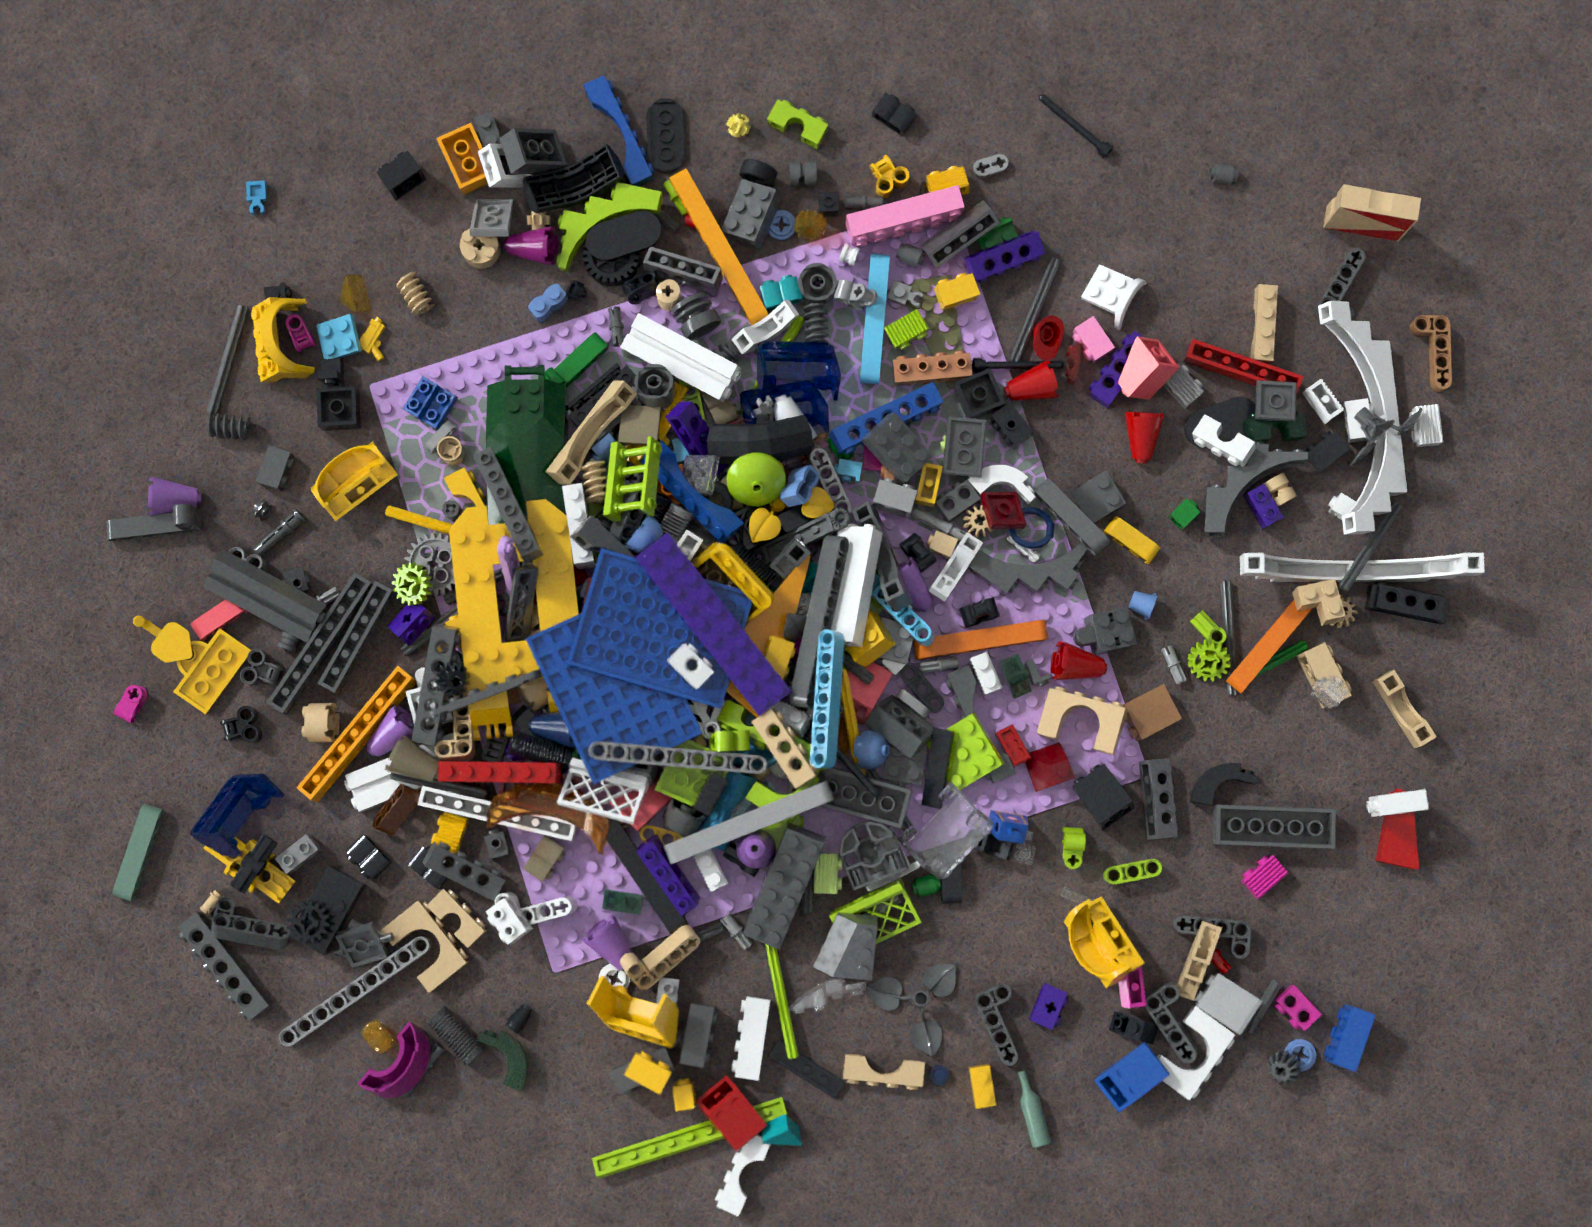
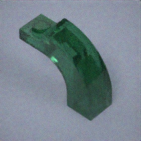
[477,1030,529,1091]

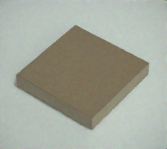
[618,405,661,445]

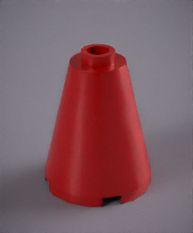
[1003,360,1059,401]
[1125,412,1164,463]
[1050,641,1107,680]

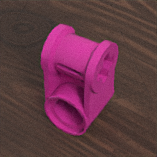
[285,314,316,353]
[114,685,147,724]

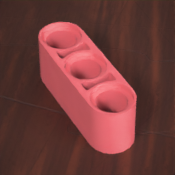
[190,599,248,641]

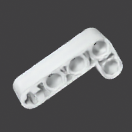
[495,892,577,925]

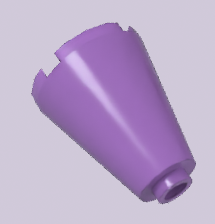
[148,477,201,515]
[899,557,933,612]
[366,705,414,757]
[736,829,776,868]
[582,915,632,971]

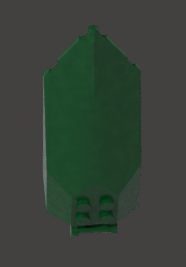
[486,365,569,567]

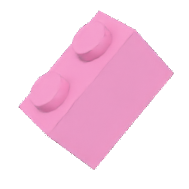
[1072,316,1115,363]

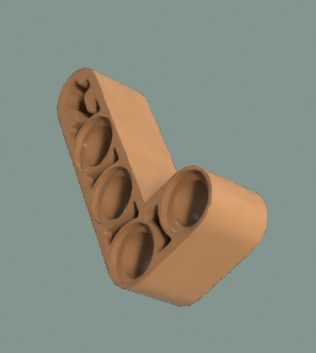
[1409,315,1452,393]

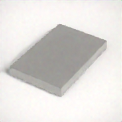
[470,199,514,236]

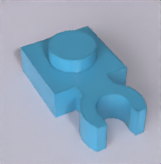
[246,181,267,215]

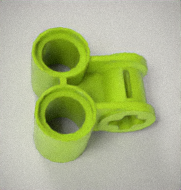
[709,730,750,752]
[1062,827,1086,869]

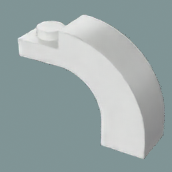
[731,299,799,355]
[968,465,1035,505]
[929,532,983,601]

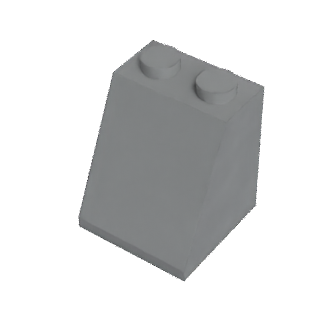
[1194,973,1262,1035]

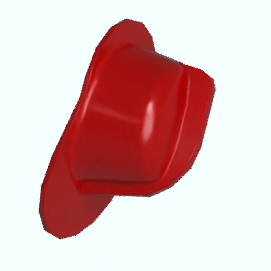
[1033,315,1065,361]

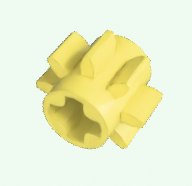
[726,113,751,138]

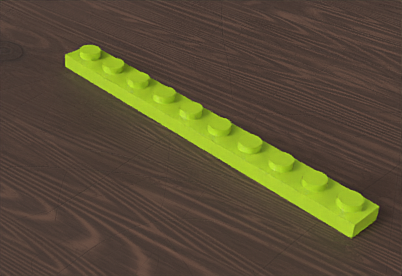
[592,1097,788,1179]

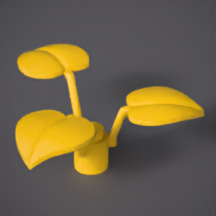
[749,461,834,543]

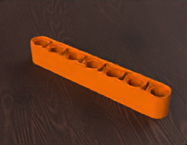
[1226,582,1312,694]
[913,620,1049,660]

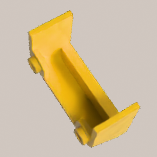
[691,542,774,623]
[587,976,679,1048]

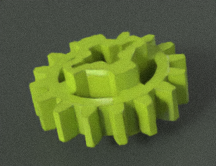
[392,563,432,606]
[1188,640,1230,681]

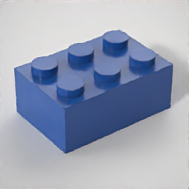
[1324,1004,1375,1072]

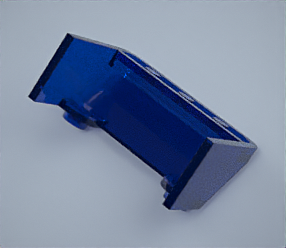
[757,341,841,401]
[740,381,829,433]
[190,774,285,856]

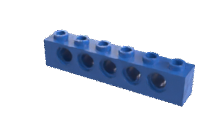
[829,382,944,455]

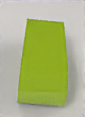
[1103,859,1162,884]

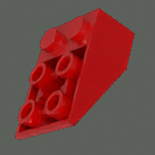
[696,1075,767,1152]

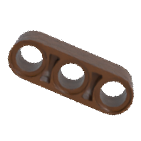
[373,784,420,835]

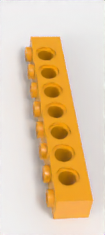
[297,666,417,803]

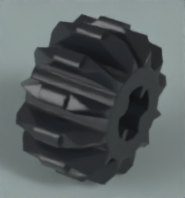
[435,662,470,696]

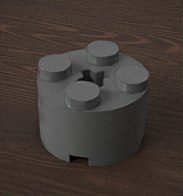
[798,263,837,304]
[634,364,676,409]
[663,797,707,838]

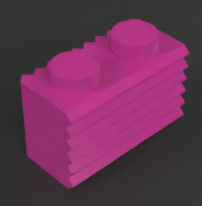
[1241,855,1288,899]
[1118,967,1147,1008]

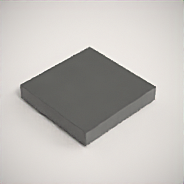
[1255,380,1297,422]

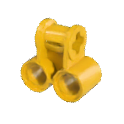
[870,155,909,198]

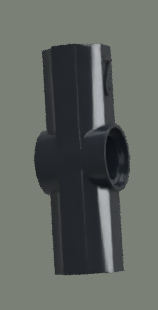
[230,834,278,894]

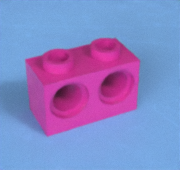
[1274,984,1322,1031]

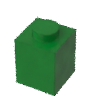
[1168,498,1200,531]

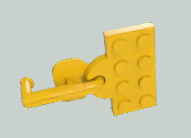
[133,615,251,714]

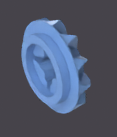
[768,210,797,241]
[1284,1039,1316,1071]

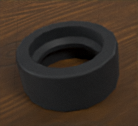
[739,159,778,188]

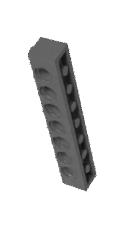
[266,572,373,715]

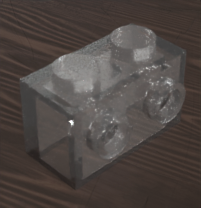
[1310,675,1350,709]

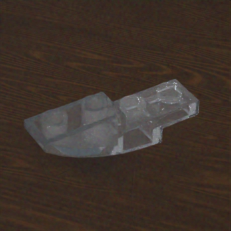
[789,978,867,1014]

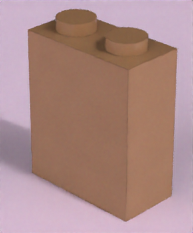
[1123,684,1182,742]

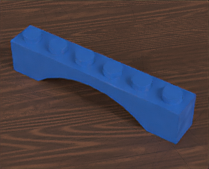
[583,75,655,187]
[640,441,744,543]

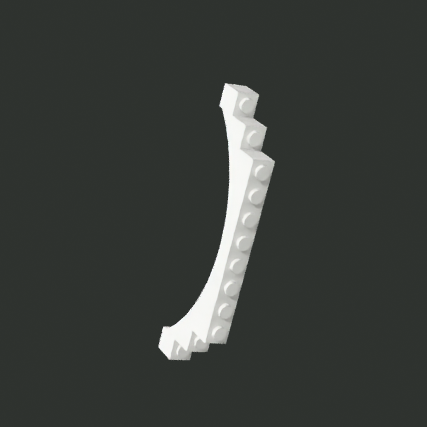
[1318,301,1407,535]
[1240,553,1484,582]

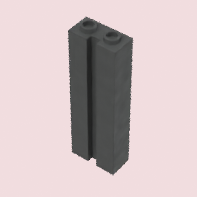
[204,549,327,643]

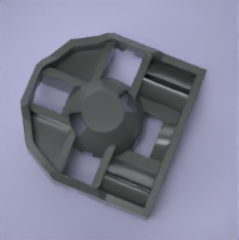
[840,821,909,890]

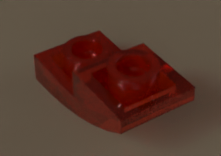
[1065,341,1081,385]

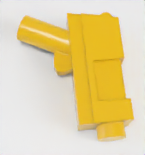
[359,317,385,362]

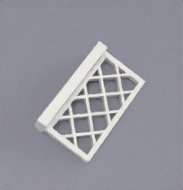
[557,758,649,824]

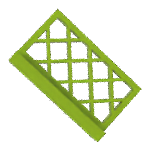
[829,878,922,944]

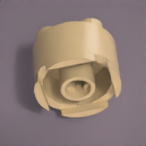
[460,229,501,269]
[517,679,548,712]
[302,703,340,742]

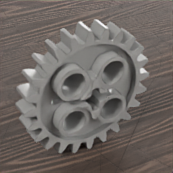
[404,533,455,596]

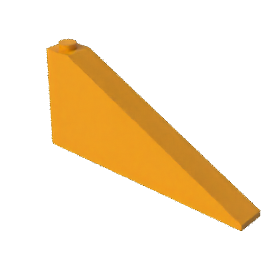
[726,555,811,718]

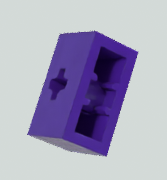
[1243,484,1283,530]
[387,604,436,646]
[1029,983,1069,1030]

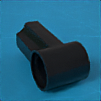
[723,841,760,877]

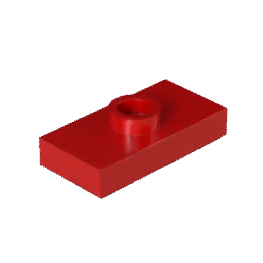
[995,724,1031,768]

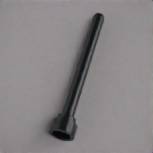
[1039,94,1113,159]
[972,358,1064,373]
[809,726,879,797]

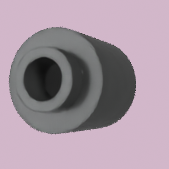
[1209,163,1238,185]
[896,243,926,268]

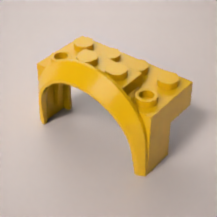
[251,297,315,383]

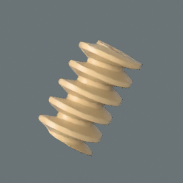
[397,272,435,316]
[656,279,682,311]
[581,461,607,504]

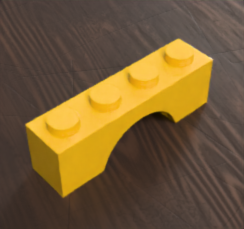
[444,467,488,511]

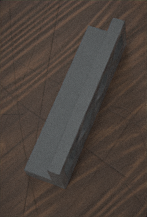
[504,561,538,642]

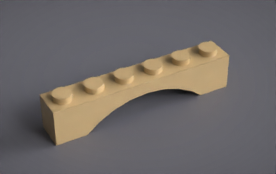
[545,380,637,485]

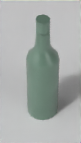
[1018,1070,1052,1147]

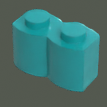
[759,275,803,311]

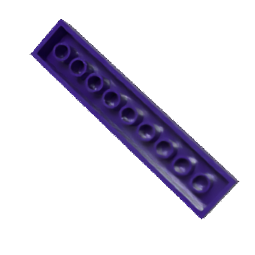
[635,533,791,716]

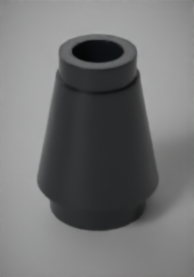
[505,1003,532,1034]

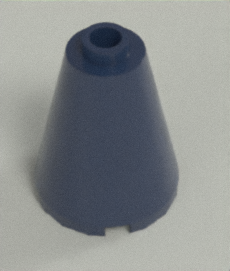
[528,712,576,749]

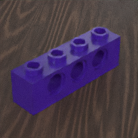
[963,231,1045,283]
[1088,331,1143,408]
[666,401,728,478]
[636,834,700,916]

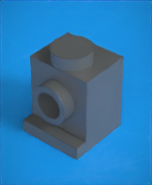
[484,829,511,859]

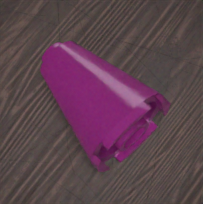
[504,227,559,265]

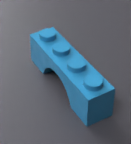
[701,771,757,851]

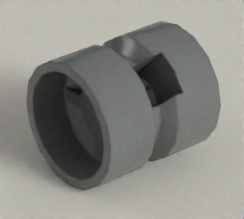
[790,161,817,187]

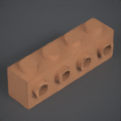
[893,351,972,386]

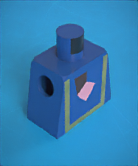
[987,810,1028,844]

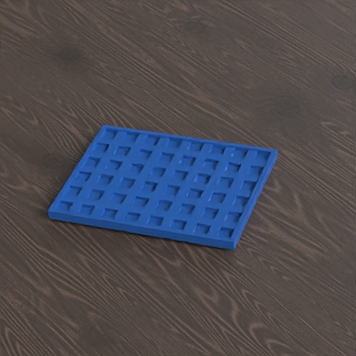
[525,613,702,784]

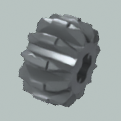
[1266,1050,1302,1085]

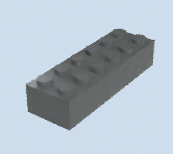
[787,760,913,828]
[1212,805,1336,849]
[743,822,825,950]

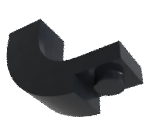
[1190,763,1259,806]

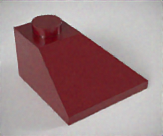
[1025,742,1075,792]

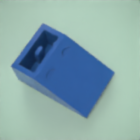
[1094,1042,1170,1112]

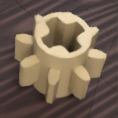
[527,211,550,230]

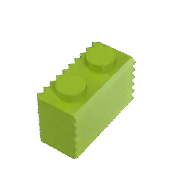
[884,309,929,351]

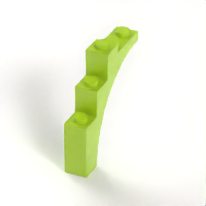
[556,182,664,272]

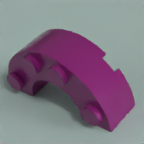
[357,1021,430,1098]

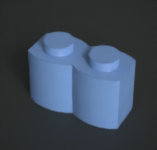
[528,283,568,323]
[780,465,820,507]

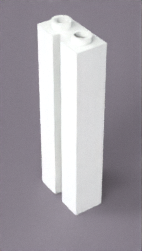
[620,313,742,403]
[831,524,882,647]
[344,732,469,812]

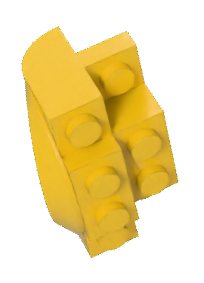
[311,441,398,521]
[1064,896,1144,988]

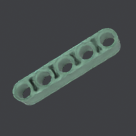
[112,804,164,902]

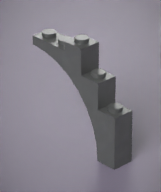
[1205,442,1309,538]
[967,543,1090,595]

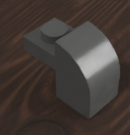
[770,537,811,579]

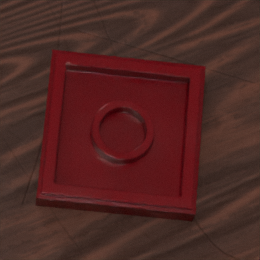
[980,492,1027,529]

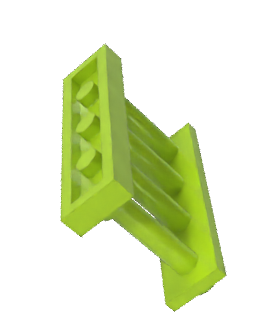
[603,436,662,522]

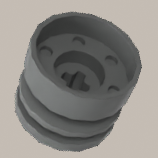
[671,292,722,340]

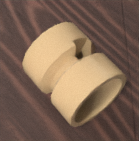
[437,436,466,466]
[1263,473,1297,507]

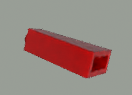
[1375,789,1419,870]

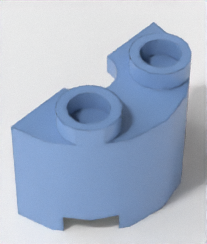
[591,433,615,466]

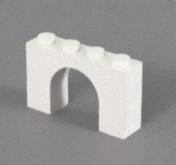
[562,483,597,570]
[1157,1006,1235,1100]

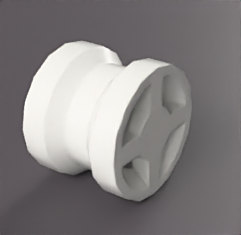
[839,243,860,267]

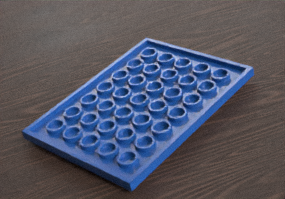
[567,548,752,708]

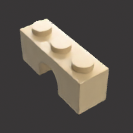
[427,889,487,948]

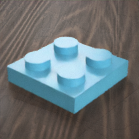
[316,314,362,359]

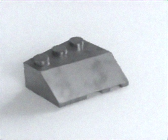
[813,913,877,980]

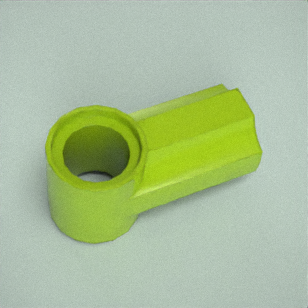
[1190,610,1226,645]

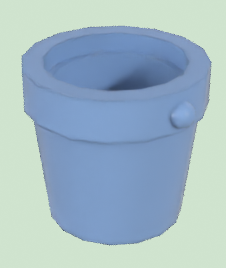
[1128,591,1158,620]

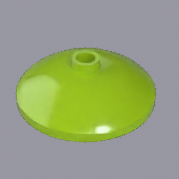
[727,453,786,506]

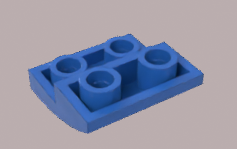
[402,376,458,430]

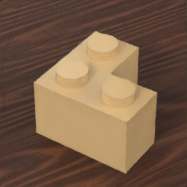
[1292,579,1346,626]

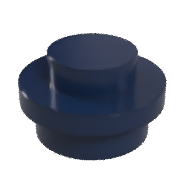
[929,1065,949,1085]

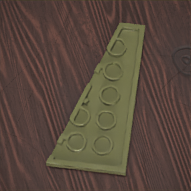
[900,274,963,389]

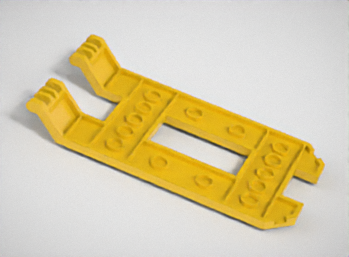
[449,499,579,741]

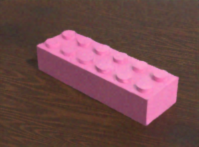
[846,185,965,248]

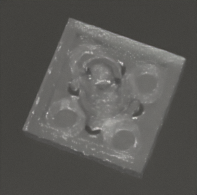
[682,455,720,495]

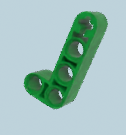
[545,332,610,389]

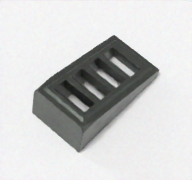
[481,723,510,762]

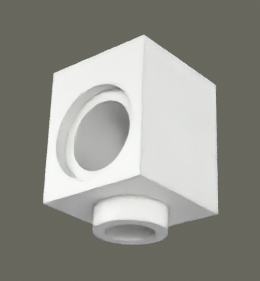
[1328,493,1356,520]

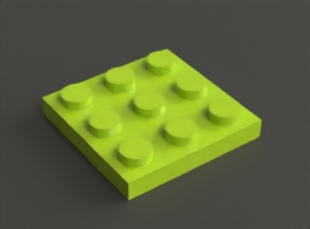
[926,712,1005,793]
[654,740,728,806]

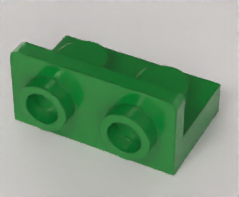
[977,217,1018,250]

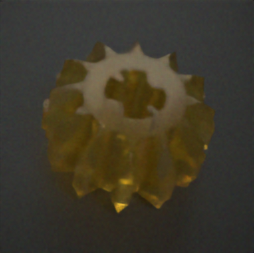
[794,209,827,242]
[362,1019,394,1054]

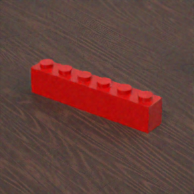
[1183,339,1303,395]
[438,761,561,783]

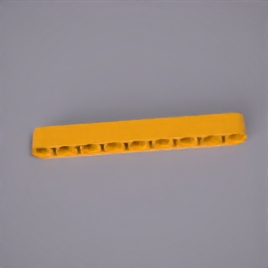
[669,168,769,325]

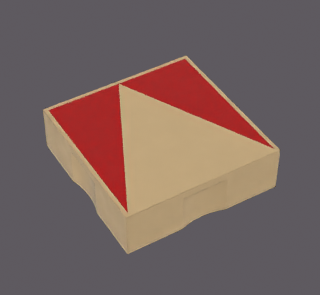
[1323,184,1421,242]

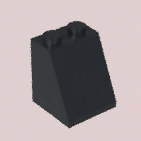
[1072,763,1134,831]

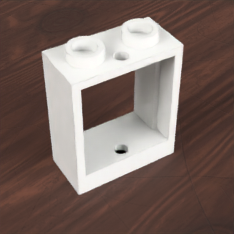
[478,144,533,188]
[1367,789,1429,817]

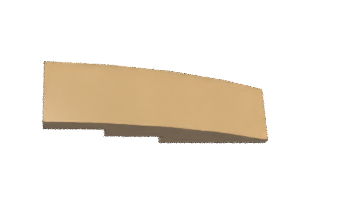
[1174,921,1222,1001]

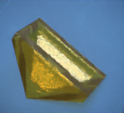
[339,275,371,312]

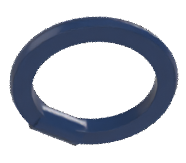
[1008,507,1055,549]

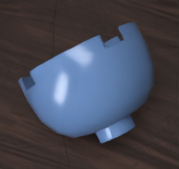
[626,515,663,554]
[854,730,890,769]

